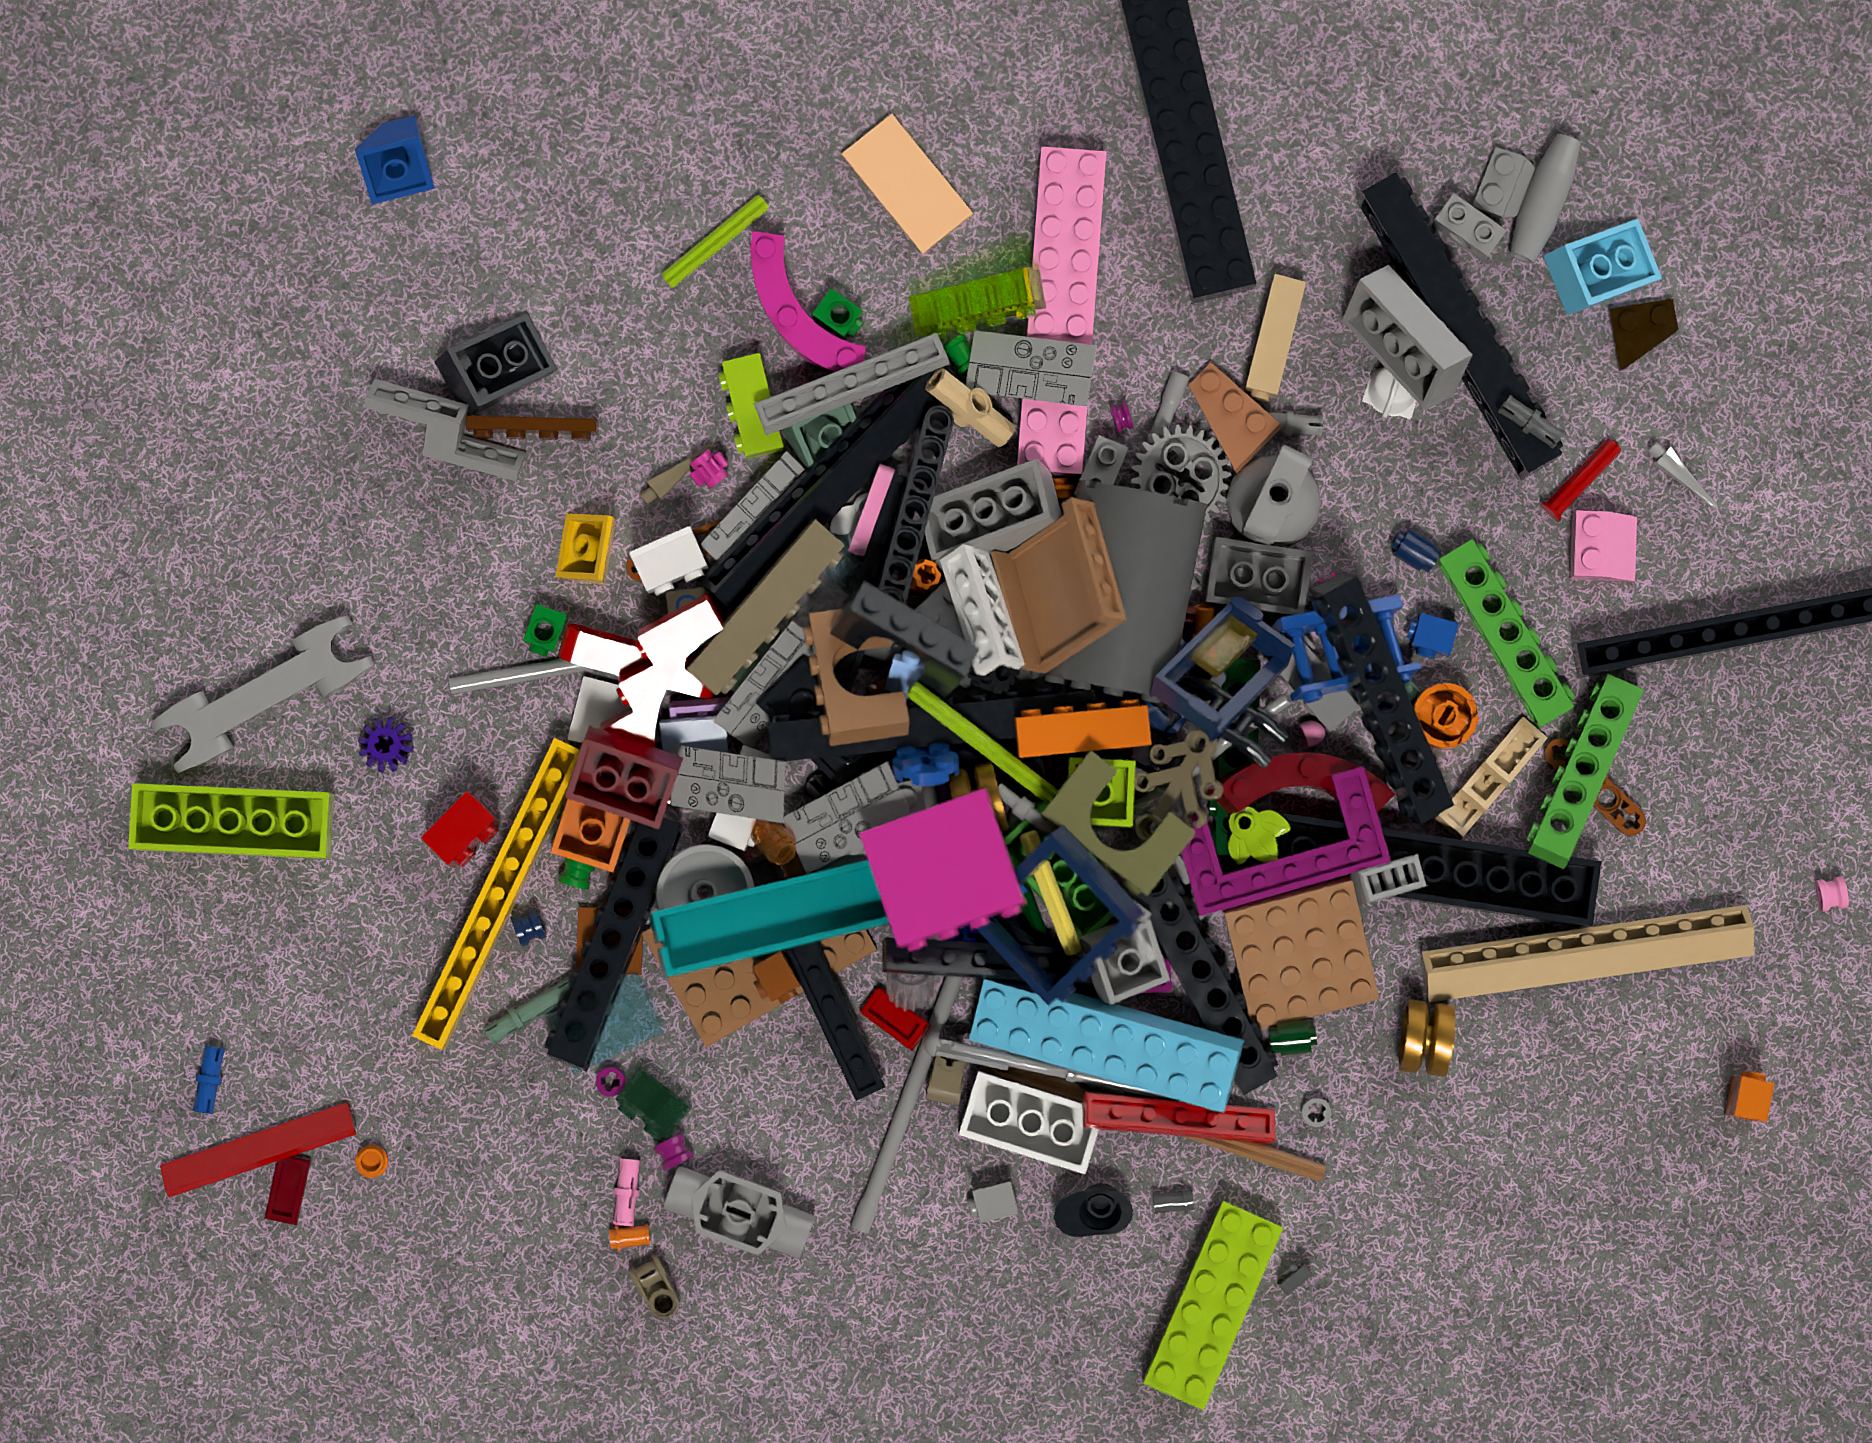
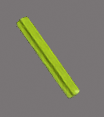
[662,195,769,288]

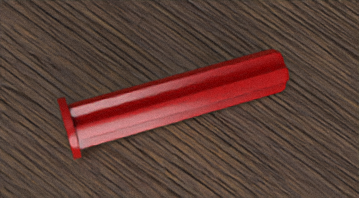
[1540,439,1621,522]

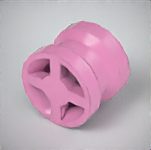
[1815,876,1849,912]

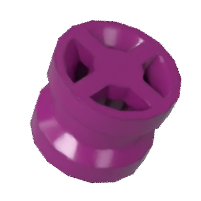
[653,1133,694,1171]

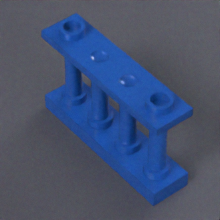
[1271,594,1421,703]

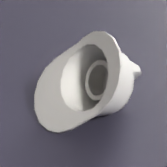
[1362,367,1416,420]

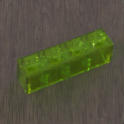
[908,267,1046,339]

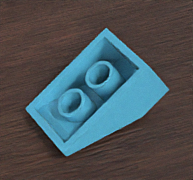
[1543,219,1662,316]

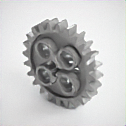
[1126,425,1231,522]

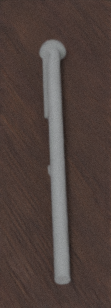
[924,1032,1179,1101]

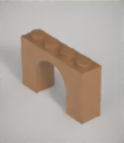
[803,609,909,746]

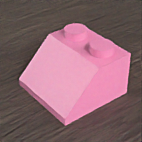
[1570,510,1637,582]

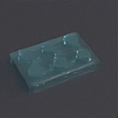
[547,974,664,1075]

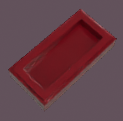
[264,1156,311,1225]

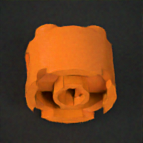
[1412,683,1479,750]

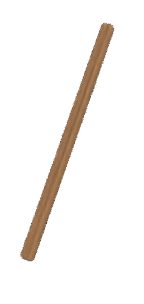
[981,1065,1326,1182]

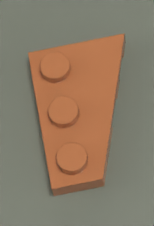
[1188,362,1282,474]

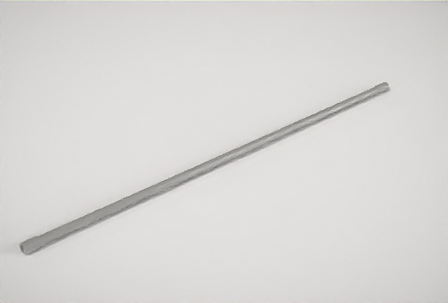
[850,371,1190,1234]

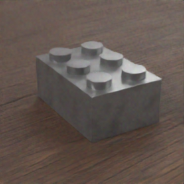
[1204,537,1313,617]

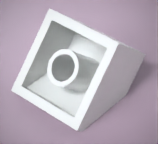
[629,526,708,596]

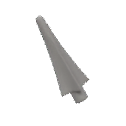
[1647,441,1718,509]

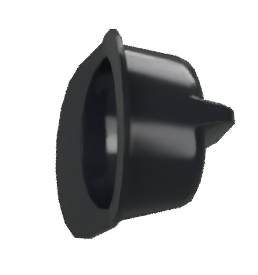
[1053,1183,1133,1237]

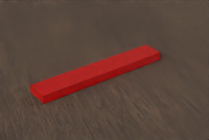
[1083,1093,1276,1144]
[160,1102,357,1198]

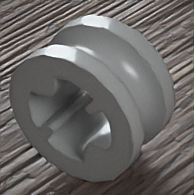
[1301,1098,1331,1127]

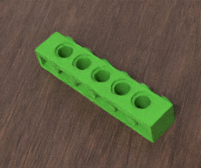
[1436,539,1575,729]
[1526,674,1644,869]

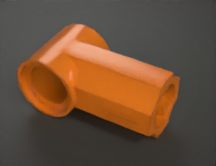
[899,557,941,595]

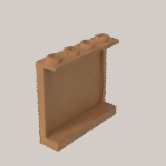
[991,498,1127,673]

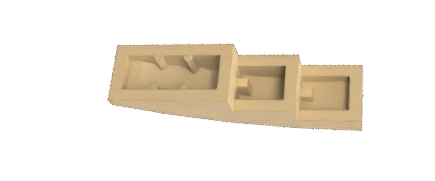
[1435,717,1548,840]

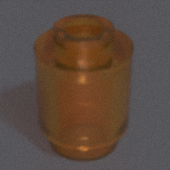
[751,820,797,865]

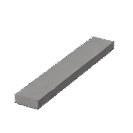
[754,333,949,436]

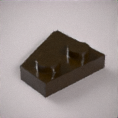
[1608,298,1679,371]

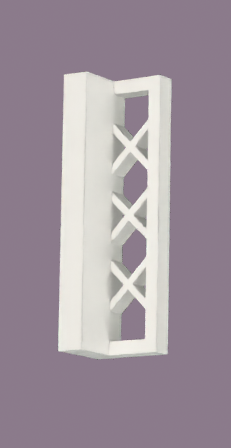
[940,544,1025,676]

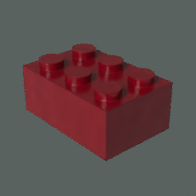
[565,726,684,829]

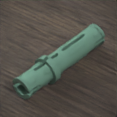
[483,976,573,1045]

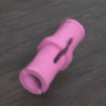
[613,1158,641,1226]

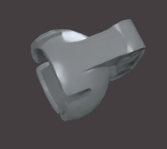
[1226,444,1321,548]

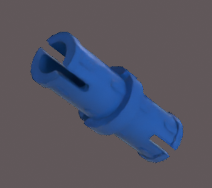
[192,1046,225,1114]

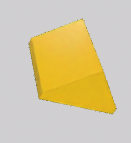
[555,513,616,585]

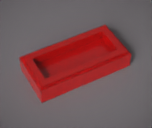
[859,986,931,1051]

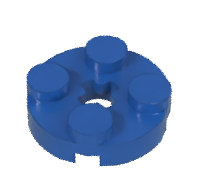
[892,742,959,786]

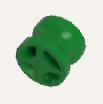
[558,857,596,890]

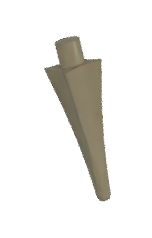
[639,444,714,505]

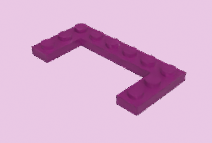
[1180,766,1391,916]

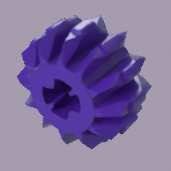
[358,717,414,773]

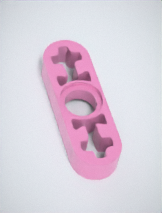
[848,464,895,557]

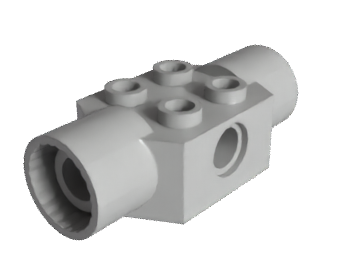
[663,1165,815,1259]

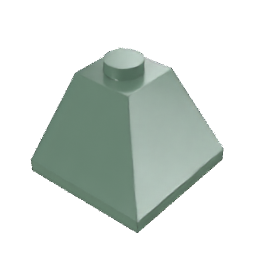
[782,403,857,469]

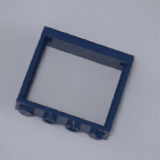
[976,826,1145,1006]

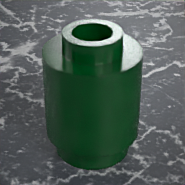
[1269,1020,1317,1056]

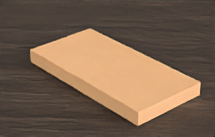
[841,114,973,255]

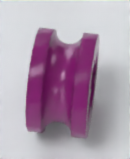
[1109,401,1134,433]
[596,1067,626,1096]

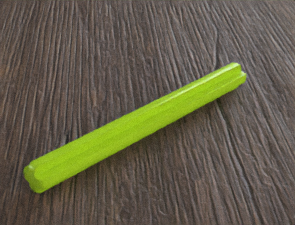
[906,682,1059,804]

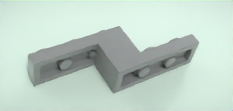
[364,379,526,481]

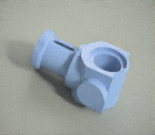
[885,649,924,701]

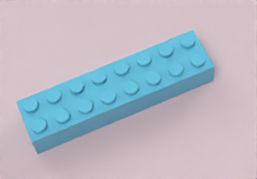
[969,979,1244,1113]

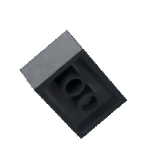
[434,313,558,416]

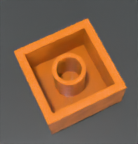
[550,798,630,872]

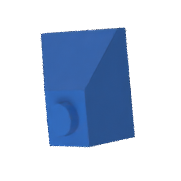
[355,115,435,204]

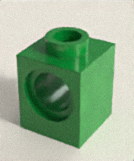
[812,288,864,341]
[523,604,569,657]

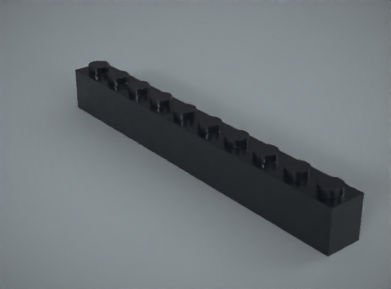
[700,365,962,613]
[1572,588,1872,678]
[766,686,1097,761]

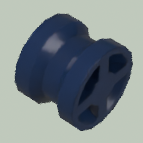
[510,907,547,947]

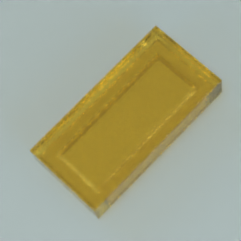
[1191,615,1257,678]

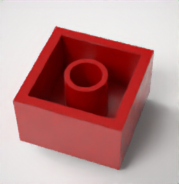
[420,791,500,868]

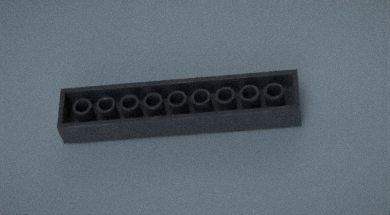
[1118,0,1257,304]
[1357,172,1563,481]
[1275,812,1602,928]

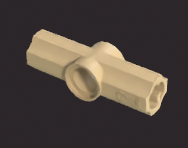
[925,367,1016,448]

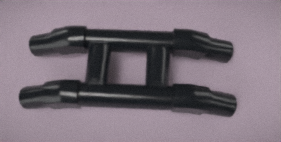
[1166,674,1288,768]

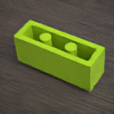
[718,353,784,460]

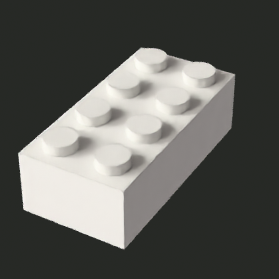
[958,1072,1099,1174]

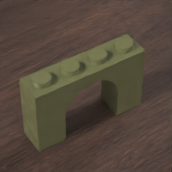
[1041,751,1196,896]

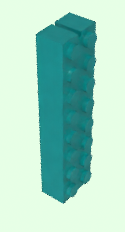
[648,860,890,979]

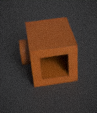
[752,951,801,1004]

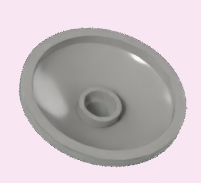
[656,844,754,911]

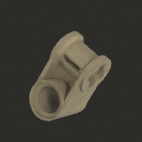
[926,1041,965,1106]
[628,1254,680,1319]

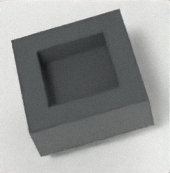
[1278,1263,1313,1295]

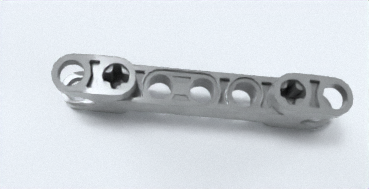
[150,616,375,775]

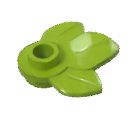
[1228,806,1291,865]

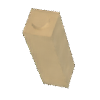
[1244,274,1306,402]

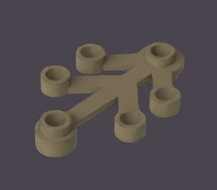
[1134,727,1223,841]

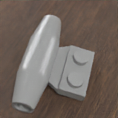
[1473,134,1581,264]

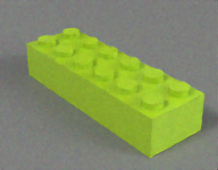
[128,783,334,860]
[1142,1200,1283,1410]

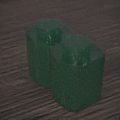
[615,1068,693,1141]

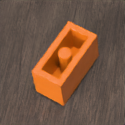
[1724,1071,1775,1122]

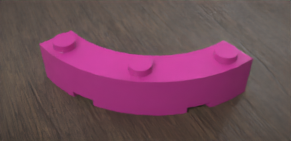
[750,231,866,374]

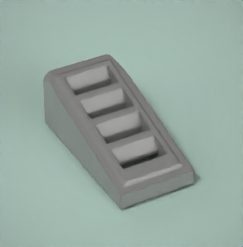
[1350,854,1426,905]

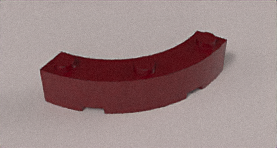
[1208,753,1395,814]

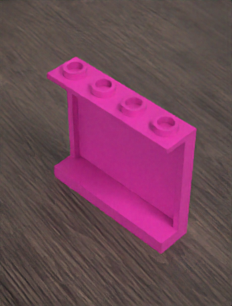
[859,788,1028,952]

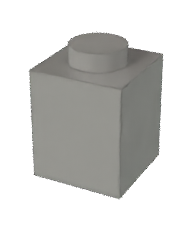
[967,1181,1019,1223]

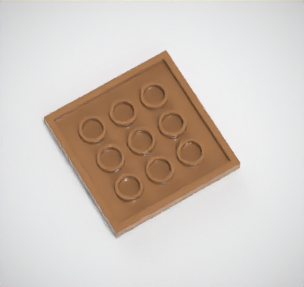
[1223,876,1380,1030]

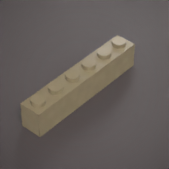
[685,519,845,695]

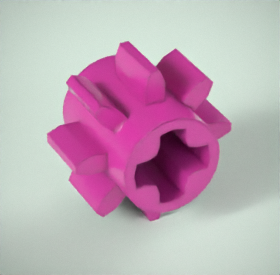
[689,448,729,489]

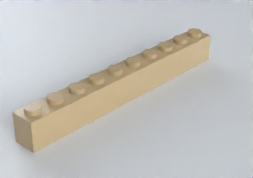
[1422,905,1754,1002]

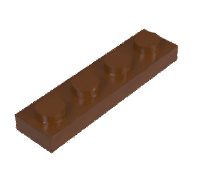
[466,415,599,441]

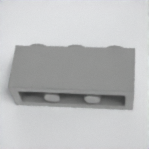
[1264,635,1360,733]

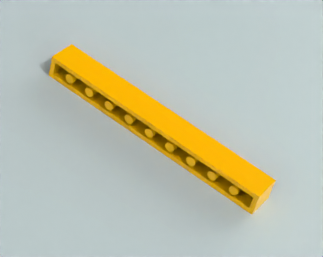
[412,738,580,1050]

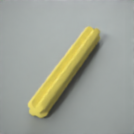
[1020,830,1082,956]

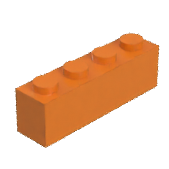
[1014,700,1151,758]

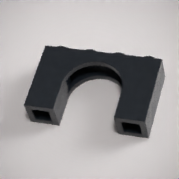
[829,582,980,700]

